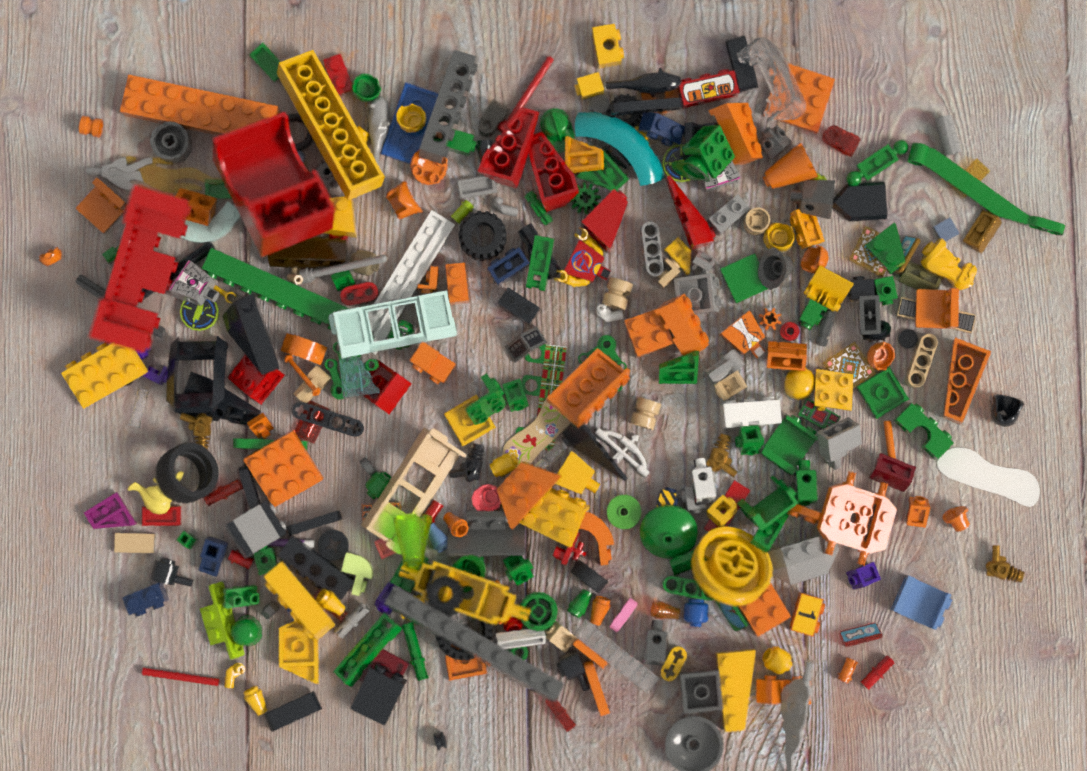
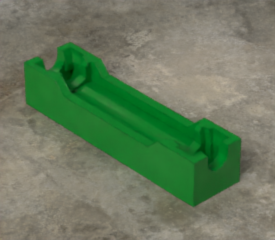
[333,613,403,687]

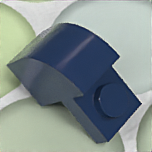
[198,536,228,577]

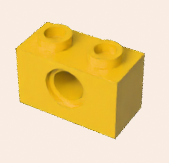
[592,23,624,69]

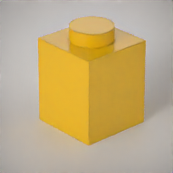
[574,72,604,100]

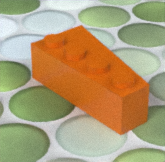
[942,337,992,425]

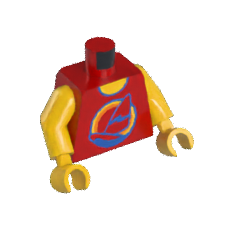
[554,227,611,287]

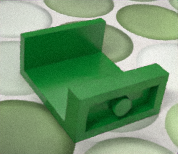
[759,415,818,476]
[737,476,798,531]

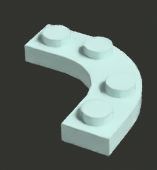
[182,202,241,243]

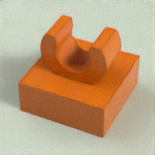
[247,412,274,439]

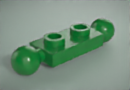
[846,140,909,186]

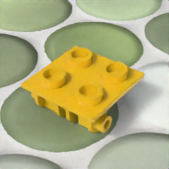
[803,266,854,312]
[814,369,853,411]

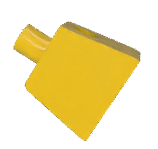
[555,451,601,494]

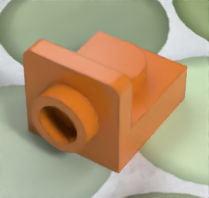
[417,266,439,294]
[906,496,930,528]

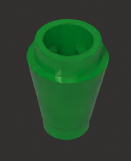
[567,589,592,619]

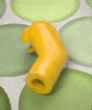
[224,663,245,688]

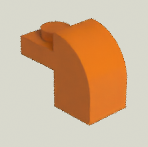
[280,333,327,365]

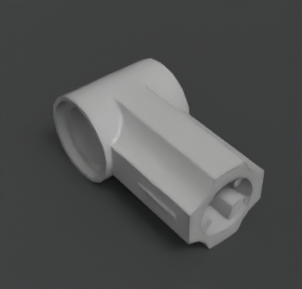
[705,349,745,384]

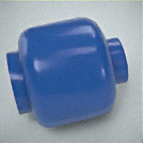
[683,599,709,627]

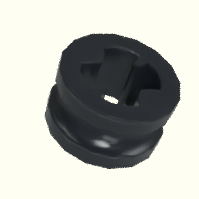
[433,731,448,751]

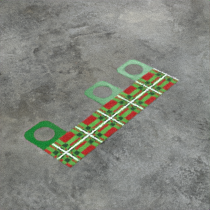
[515,344,567,451]

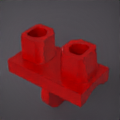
[552,533,586,565]

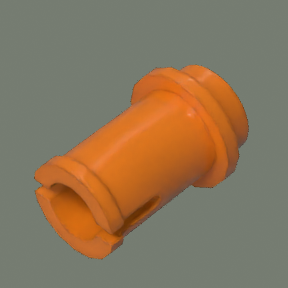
[838,657,858,683]

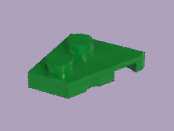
[577,151,630,191]
[866,222,905,274]
[658,351,699,384]

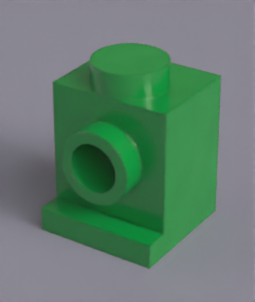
[798,299,827,331]
[253,545,278,575]

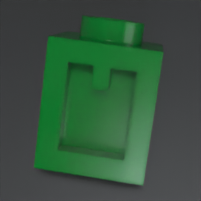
[502,378,529,412]

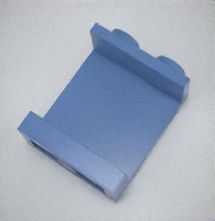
[890,575,952,630]

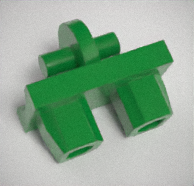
[223,584,259,609]

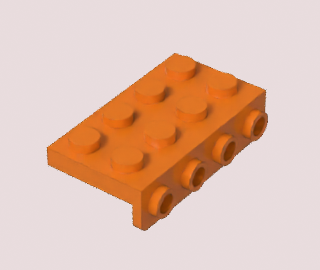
[546,348,631,428]

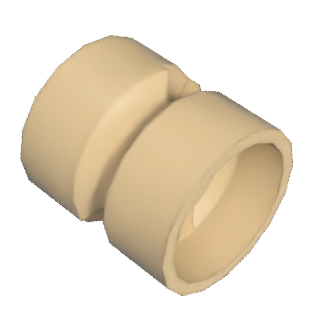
[743,207,770,236]
[602,277,633,311]
[630,397,661,430]

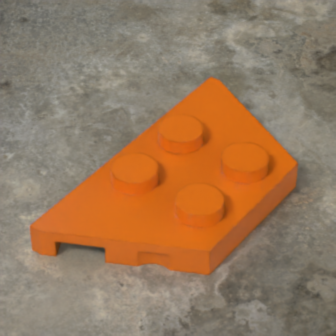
[497,461,562,529]

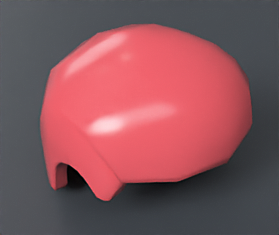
[471,484,501,511]

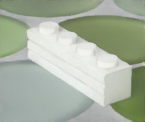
[495,629,546,649]

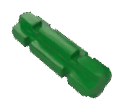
[524,191,553,226]

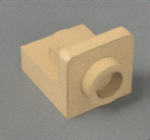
[658,258,680,289]
[545,621,577,653]

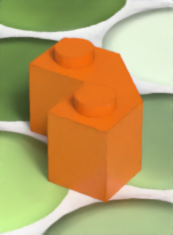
[410,341,456,385]
[756,675,811,704]

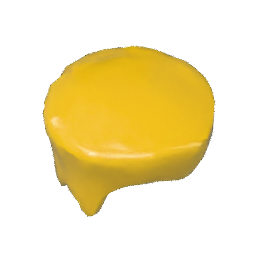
[763,223,795,252]

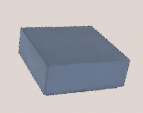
[932,218,960,241]

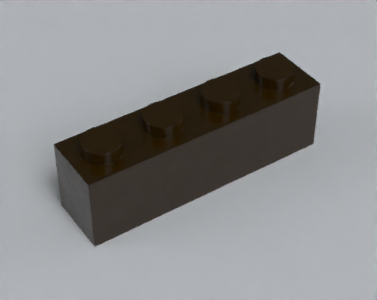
[268,238,348,269]

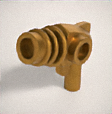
[180,412,212,449]
[706,433,738,478]
[985,545,1025,583]

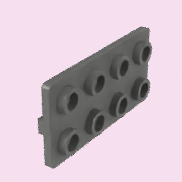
[447,511,525,556]

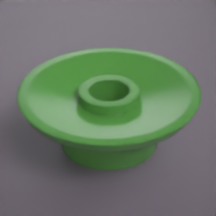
[607,495,641,529]

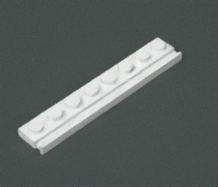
[368,210,455,355]

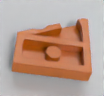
[787,504,821,525]

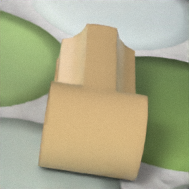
[293,365,332,403]

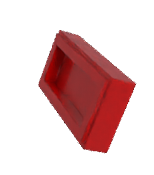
[142,506,182,526]

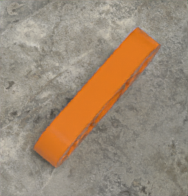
[583,660,610,716]

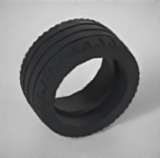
[155,443,219,504]

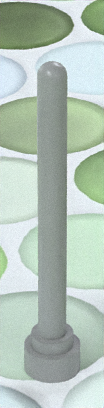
[299,255,387,284]

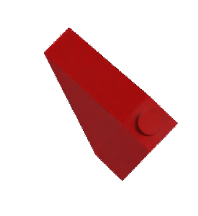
[529,132,579,212]
[666,176,716,251]

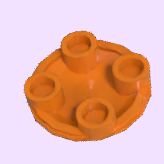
[410,150,448,185]

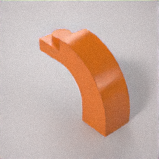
[579,511,614,566]

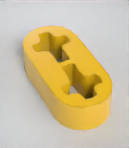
[660,646,687,681]

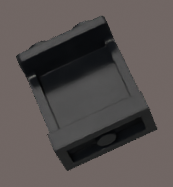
[350,664,407,726]

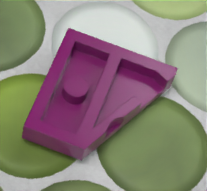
[84,492,137,529]

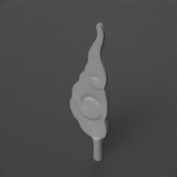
[781,659,814,771]

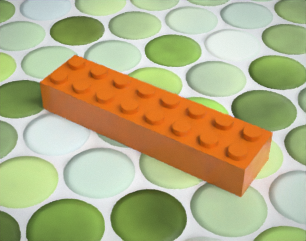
[120,74,281,136]

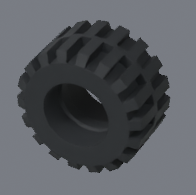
[458,211,507,261]

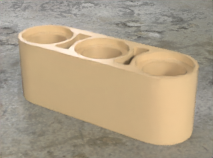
[905,334,938,388]

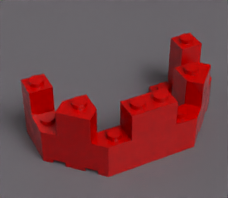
[89,184,192,353]

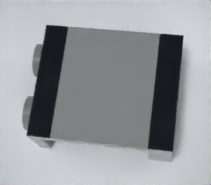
[225,501,287,559]

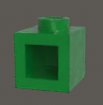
[874,276,898,306]

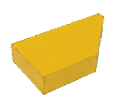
[664,237,691,276]

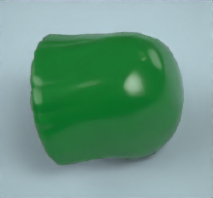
[230,615,262,646]

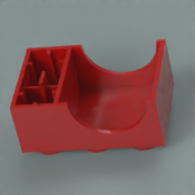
[212,112,336,257]

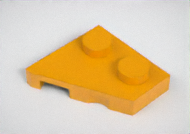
[565,136,604,173]

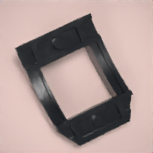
[166,336,228,413]

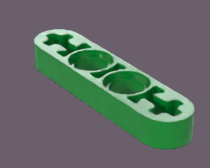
[233,438,308,450]

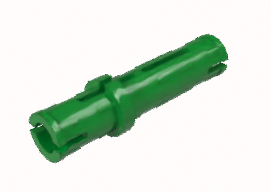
[401,622,429,681]

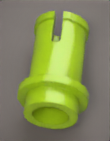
[451,200,474,224]

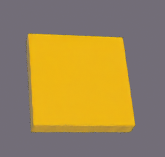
[444,394,496,447]

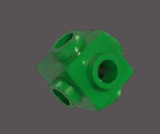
[735,425,764,456]
[503,555,534,586]

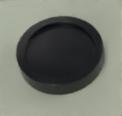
[898,329,918,349]

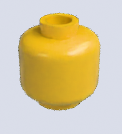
[762,646,792,675]

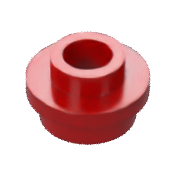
[780,322,800,341]
[503,617,522,632]

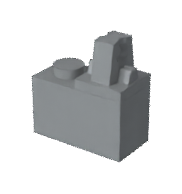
[817,417,862,470]

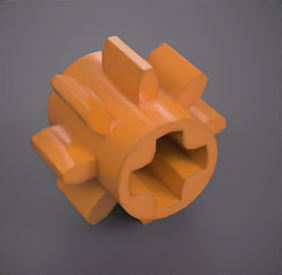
[758,308,782,331]

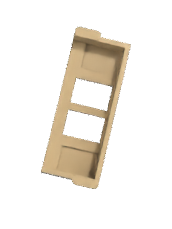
[361,428,466,555]

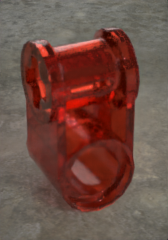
[822,125,861,157]

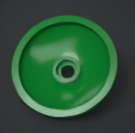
[640,505,698,559]

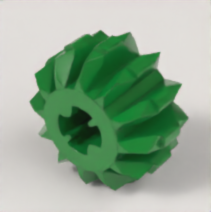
[570,182,601,215]

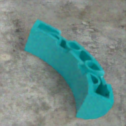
[575,112,665,186]

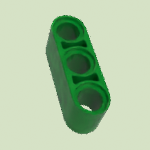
[662,575,714,601]

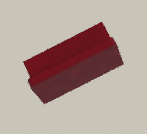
[869,453,916,492]

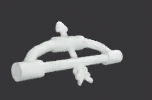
[594,428,650,477]

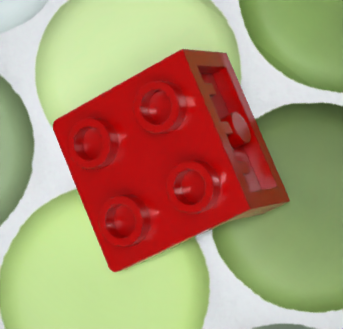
[227,354,285,405]

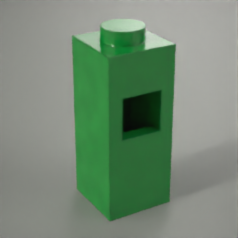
[434,129,477,157]

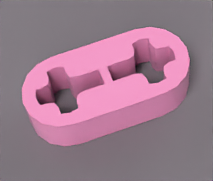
[609,597,638,633]

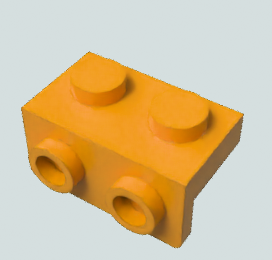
[790,209,825,249]

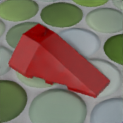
[478,107,539,189]

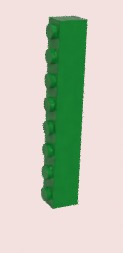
[202,248,350,330]

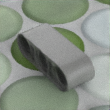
[641,221,663,278]

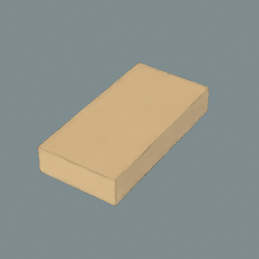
[114,533,155,553]

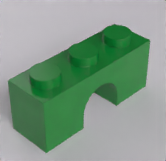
[893,403,954,460]

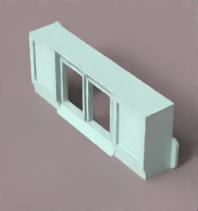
[329,290,457,359]

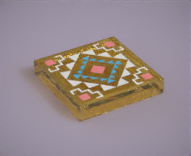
[848,226,886,277]
[823,341,876,388]

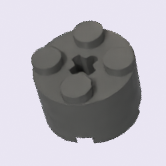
[150,121,193,163]

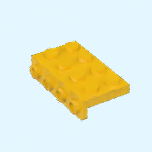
[61,342,148,409]
[505,488,590,547]

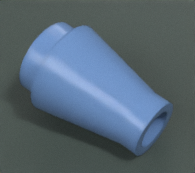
[425,523,448,553]

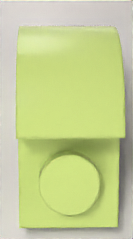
[341,552,374,596]

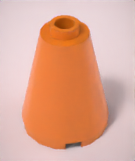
[763,143,818,189]

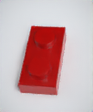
[323,53,352,96]

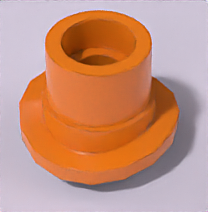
[942,506,970,532]

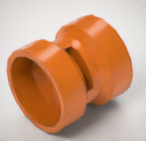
[79,115,103,138]

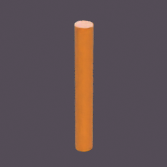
[883,420,896,459]

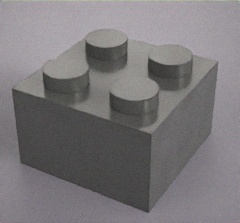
[679,669,723,714]

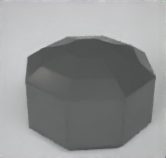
[261,601,280,619]

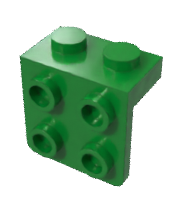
[465,373,508,425]

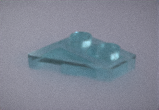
[339,357,380,398]

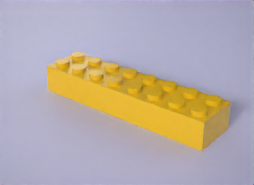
[277,50,385,201]

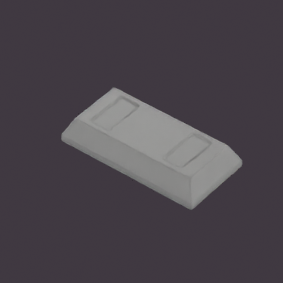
[457,176,497,199]

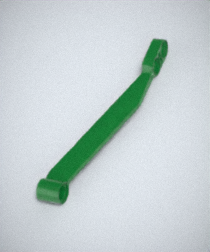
[907,142,1066,235]

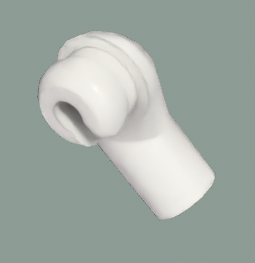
[596,304,624,322]

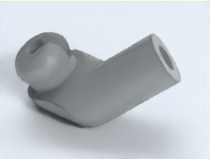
[491,197,518,217]

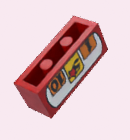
[678,69,739,109]

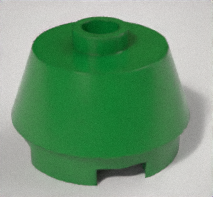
[520,592,558,631]

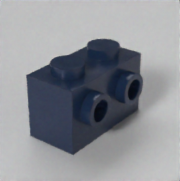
[638,112,685,147]
[487,247,530,286]
[122,583,169,617]

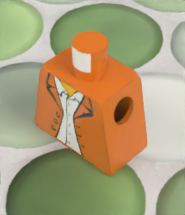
[720,310,766,358]

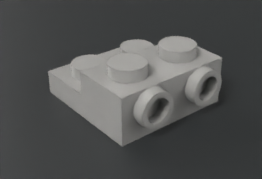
[674,273,722,314]

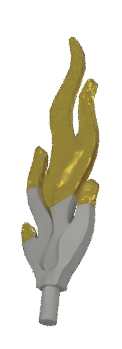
[86,156,223,193]

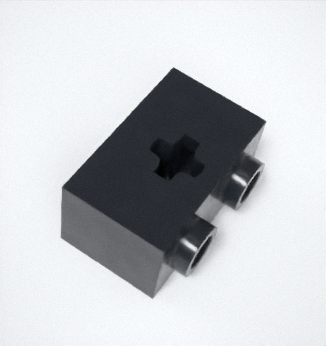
[498,287,540,326]

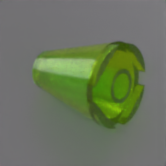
[393,514,432,569]

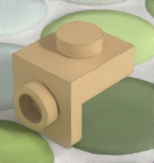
[714,370,748,401]

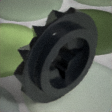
[860,320,891,343]
[318,530,349,561]

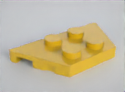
[279,620,319,684]

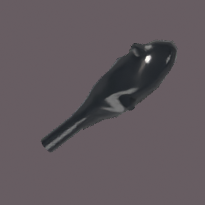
[606,68,681,97]

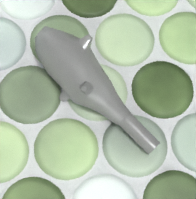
[366,96,390,166]

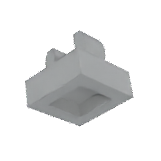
[692,250,716,274]

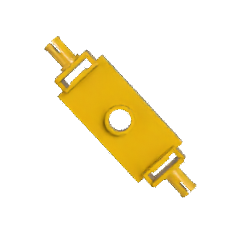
[399,561,530,624]

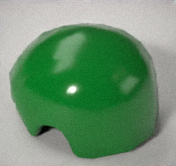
[351,74,382,102]

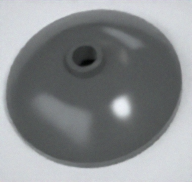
[665,716,723,771]

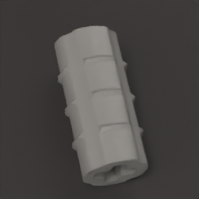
[935,115,962,156]

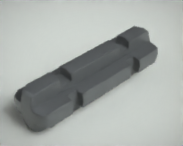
[816,309,836,347]

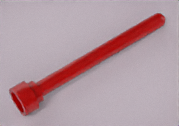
[497,56,553,133]

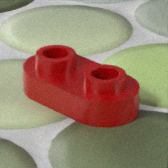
[340,282,379,306]

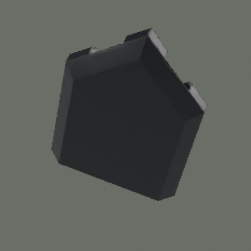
[832,181,888,222]

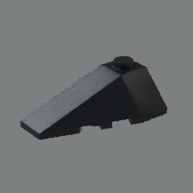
[179,372,260,425]
[561,423,628,481]

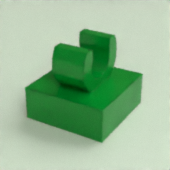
[331,270,356,291]

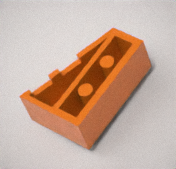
[708,103,763,165]
[654,293,709,355]

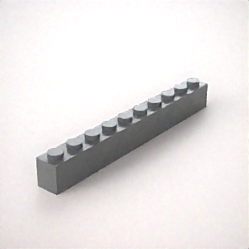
[384,586,565,702]

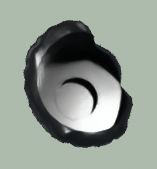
[991,394,1024,427]

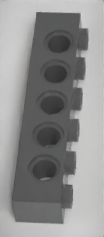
[419,50,478,164]

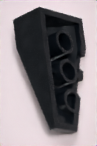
[222,294,280,375]

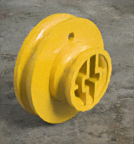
[692,527,773,606]

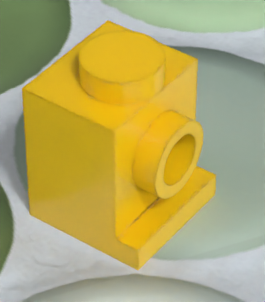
[707,495,737,527]

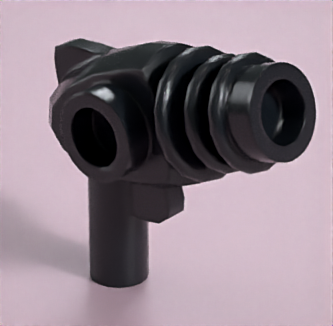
[449,444,484,482]

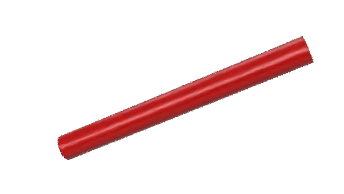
[142,667,220,686]

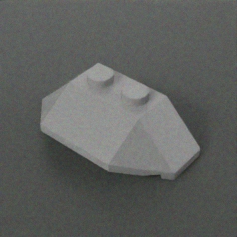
[768,535,839,585]

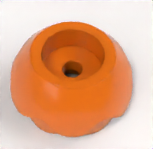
[39,247,62,266]

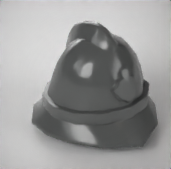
[758,247,793,290]

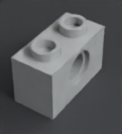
[707,195,750,236]

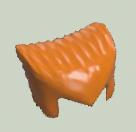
[386,181,423,219]

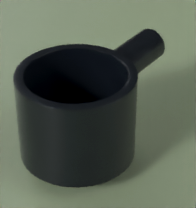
[150,557,193,587]
[557,650,590,691]

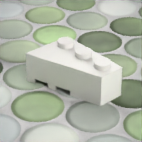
[720,397,782,429]

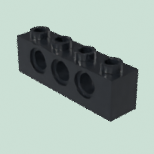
[278,535,355,601]

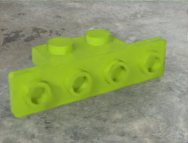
[199,581,245,660]

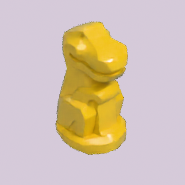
[920,238,977,291]

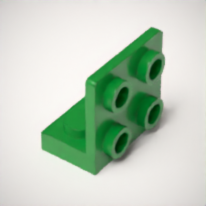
[682,125,735,179]

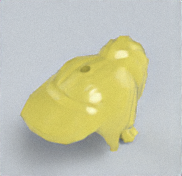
[127,471,184,514]

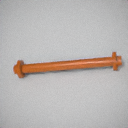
[284,354,321,396]

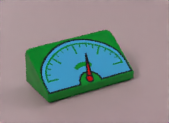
[715,600,748,631]

